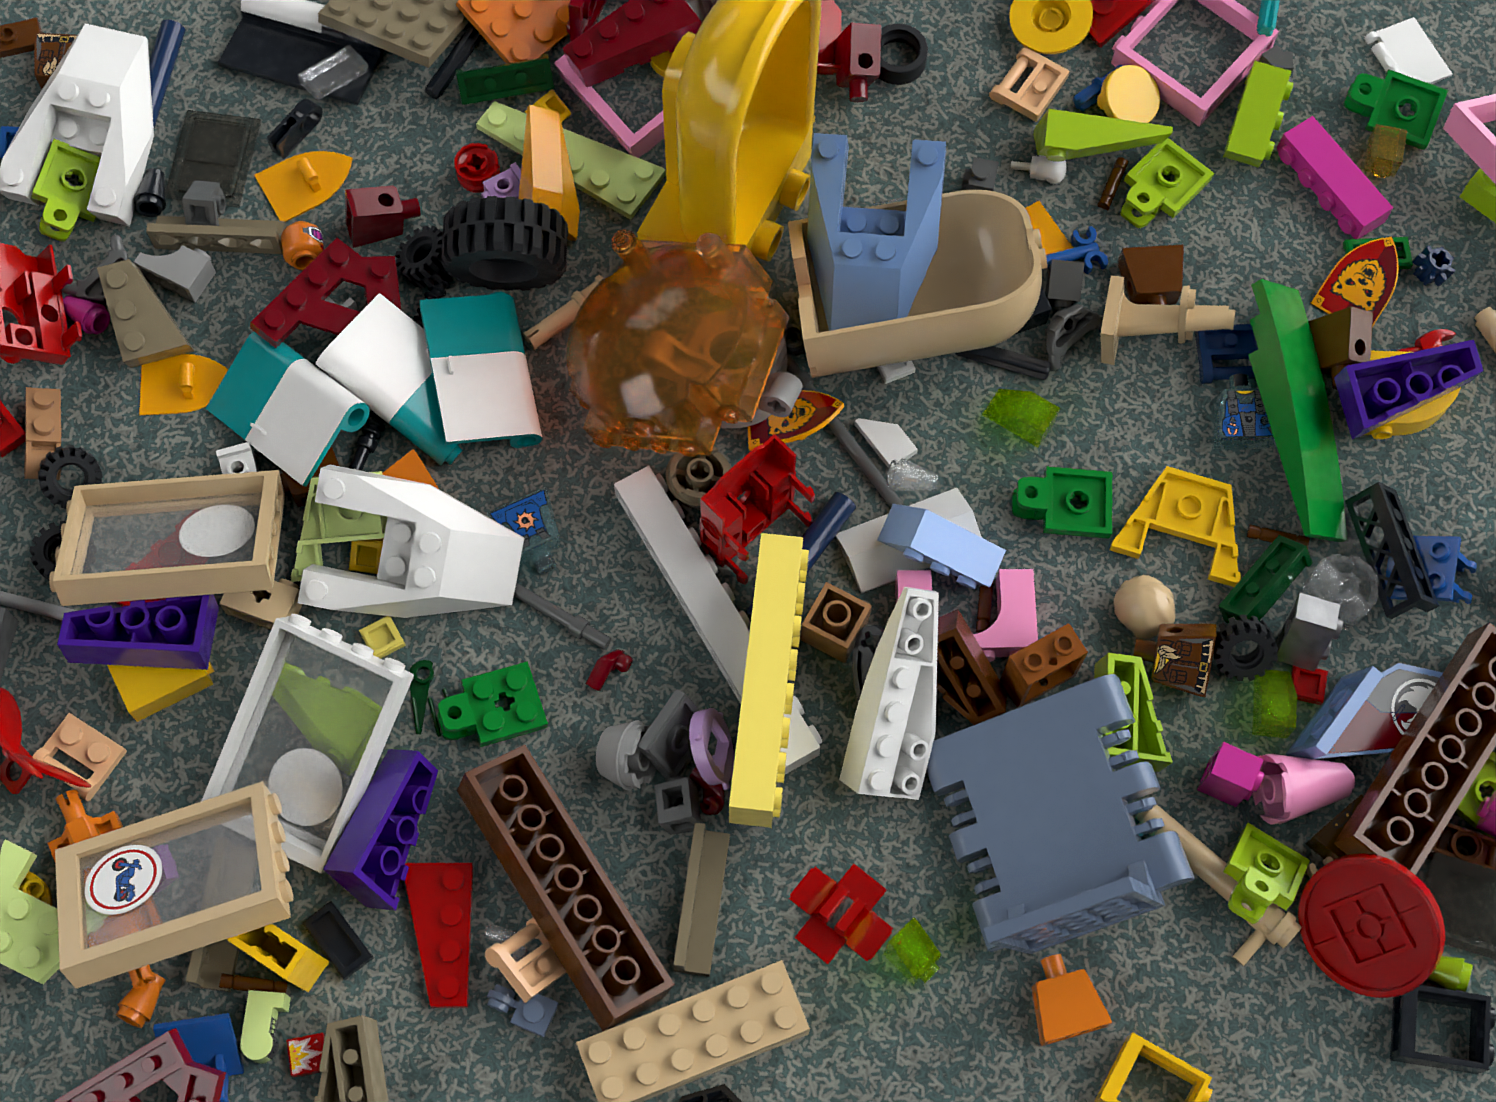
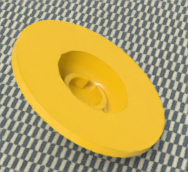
[1009,0,1093,55]

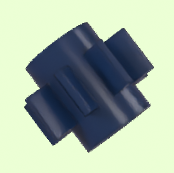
[1412,245,1455,287]

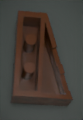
[936,609,1007,725]

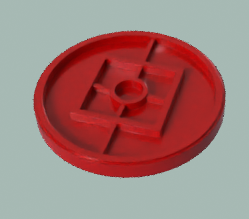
[1298,853,1445,998]

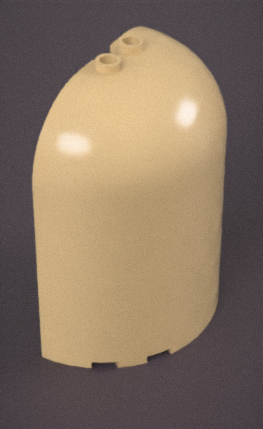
[788,190,1047,378]

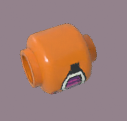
[281,221,325,270]

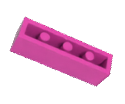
[1277,116,1393,239]

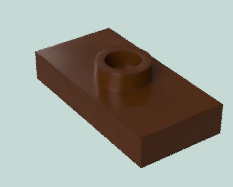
[0,17,42,58]

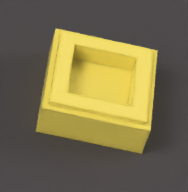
[359,616,406,659]

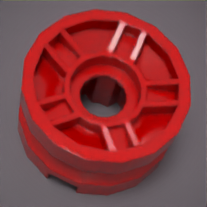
[454,143,500,193]

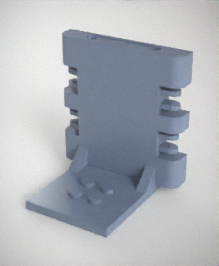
[926,674,1195,954]

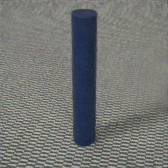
[149,20,186,129]
[745,492,856,622]

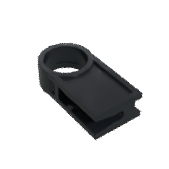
[267,98,323,159]

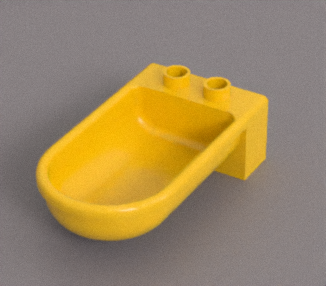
[637,0,821,300]

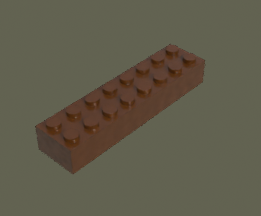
[1334,622,1496,875]
[457,745,675,1031]

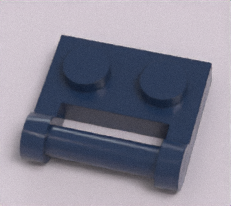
[1195,324,1259,384]

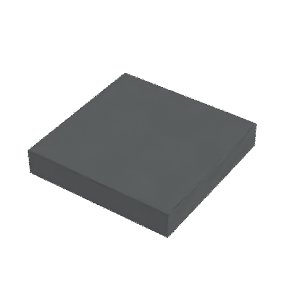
[637,689,700,779]

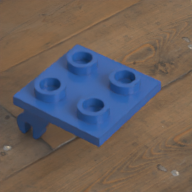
[1385,536,1477,604]
[153,1013,244,1102]

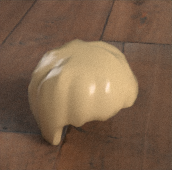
[1113,575,1175,639]

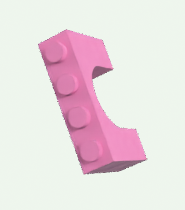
[895,569,1038,662]

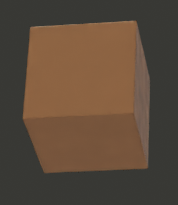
[800,582,872,663]

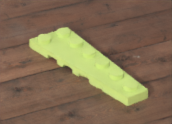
[476,101,666,220]

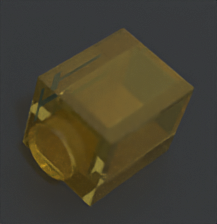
[1363,124,1407,178]

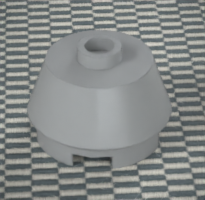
[596,720,656,790]

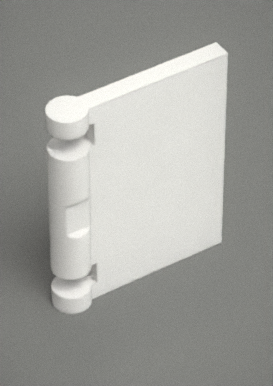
[1364,17,1452,84]

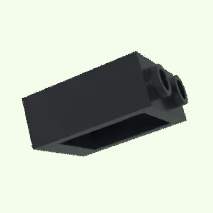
[1390,985,1496,1074]

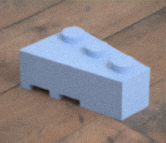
[877,504,1006,589]

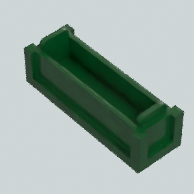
[456,53,555,105]
[1218,535,1313,624]

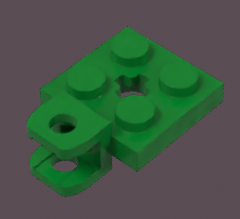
[1343,69,1448,150]
[1012,466,1112,539]
[437,661,548,747]

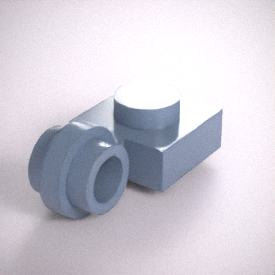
[487,984,559,1038]

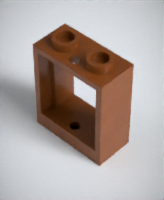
[1000,623,1088,708]

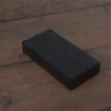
[302,901,374,980]

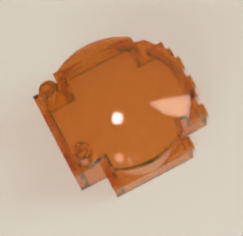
[566,229,789,457]

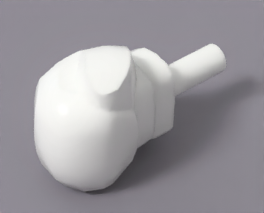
[1011,155,1066,184]

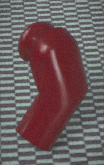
[585,649,633,691]
[689,767,725,815]

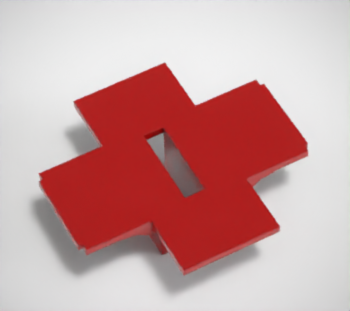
[789,864,893,964]

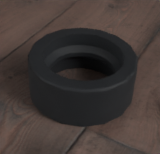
[878,23,928,85]

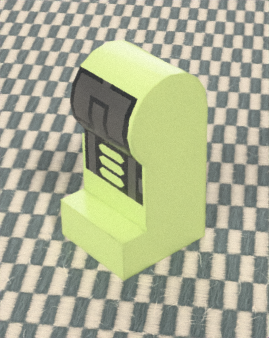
[240,990,291,1063]

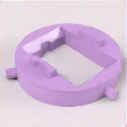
[689,708,734,790]

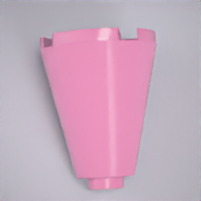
[1252,754,1355,825]

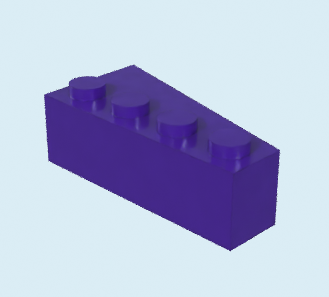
[1334,340,1484,440]
[57,594,219,670]
[323,749,438,911]

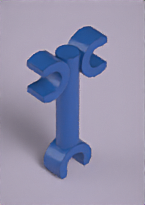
[1046,226,1108,274]

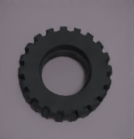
[441,196,568,291]

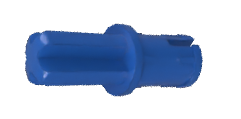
[1073,65,1122,111]

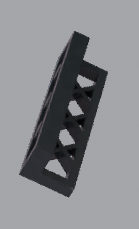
[1345,482,1439,619]

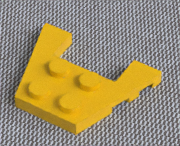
[1110,466,1241,587]

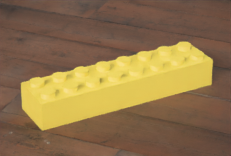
[729,533,809,828]

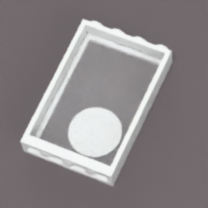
[202,614,414,873]

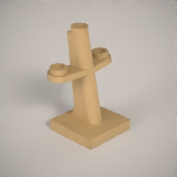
[1100,276,1236,365]

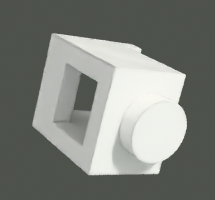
[216,442,259,474]

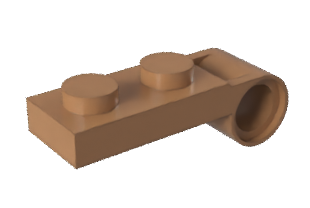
[24,387,61,480]

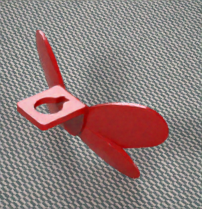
[0,687,91,794]

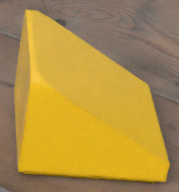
[524,89,572,122]
[349,538,384,574]

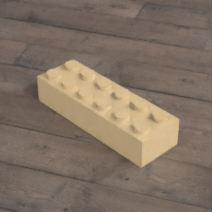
[576,960,810,1102]

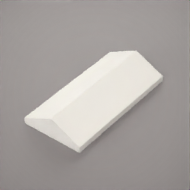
[835,488,982,594]

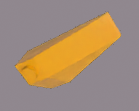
[518,105,580,241]

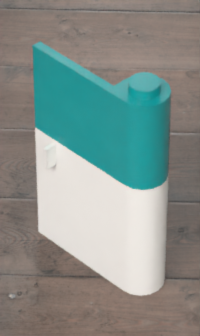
[419,291,542,448]
[315,293,463,466]
[205,332,370,487]

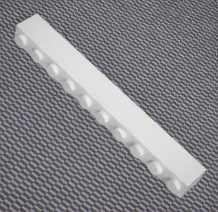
[614,466,822,774]

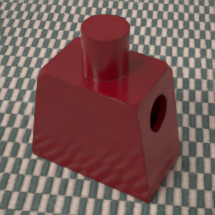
[833,22,881,103]
[345,185,421,248]

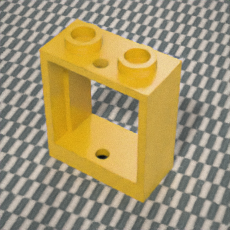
[1094,1032,1213,1102]

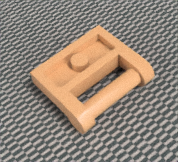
[989,47,1070,122]
[32,713,127,801]
[485,917,567,1003]

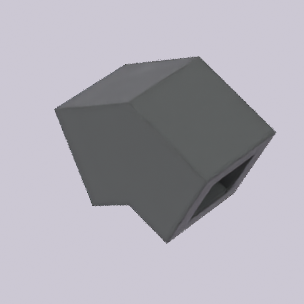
[1259,45,1294,76]

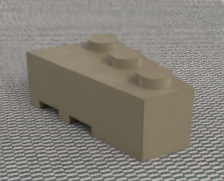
[97,259,195,368]
[314,1015,389,1102]

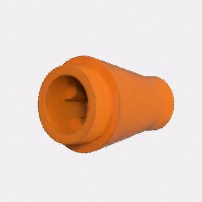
[116,972,166,1028]

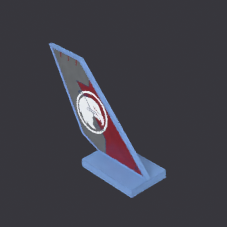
[1285,663,1443,759]

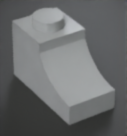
[134,245,216,303]

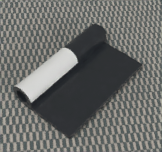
[218,0,385,105]

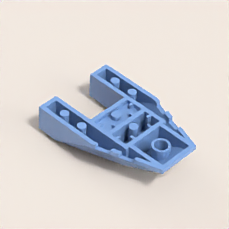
[807,133,946,331]

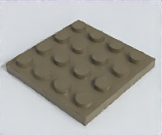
[318,0,469,68]

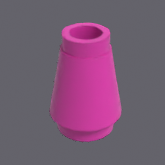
[63,295,110,334]

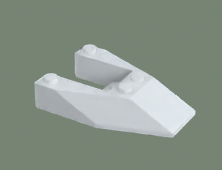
[0,24,154,226]
[298,465,525,618]

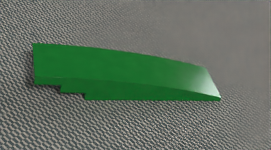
[1248,279,1348,542]

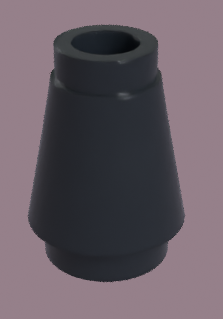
[134,168,166,217]

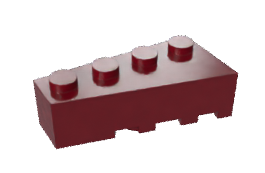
[562,0,702,88]

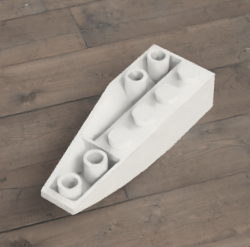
[839,587,939,800]

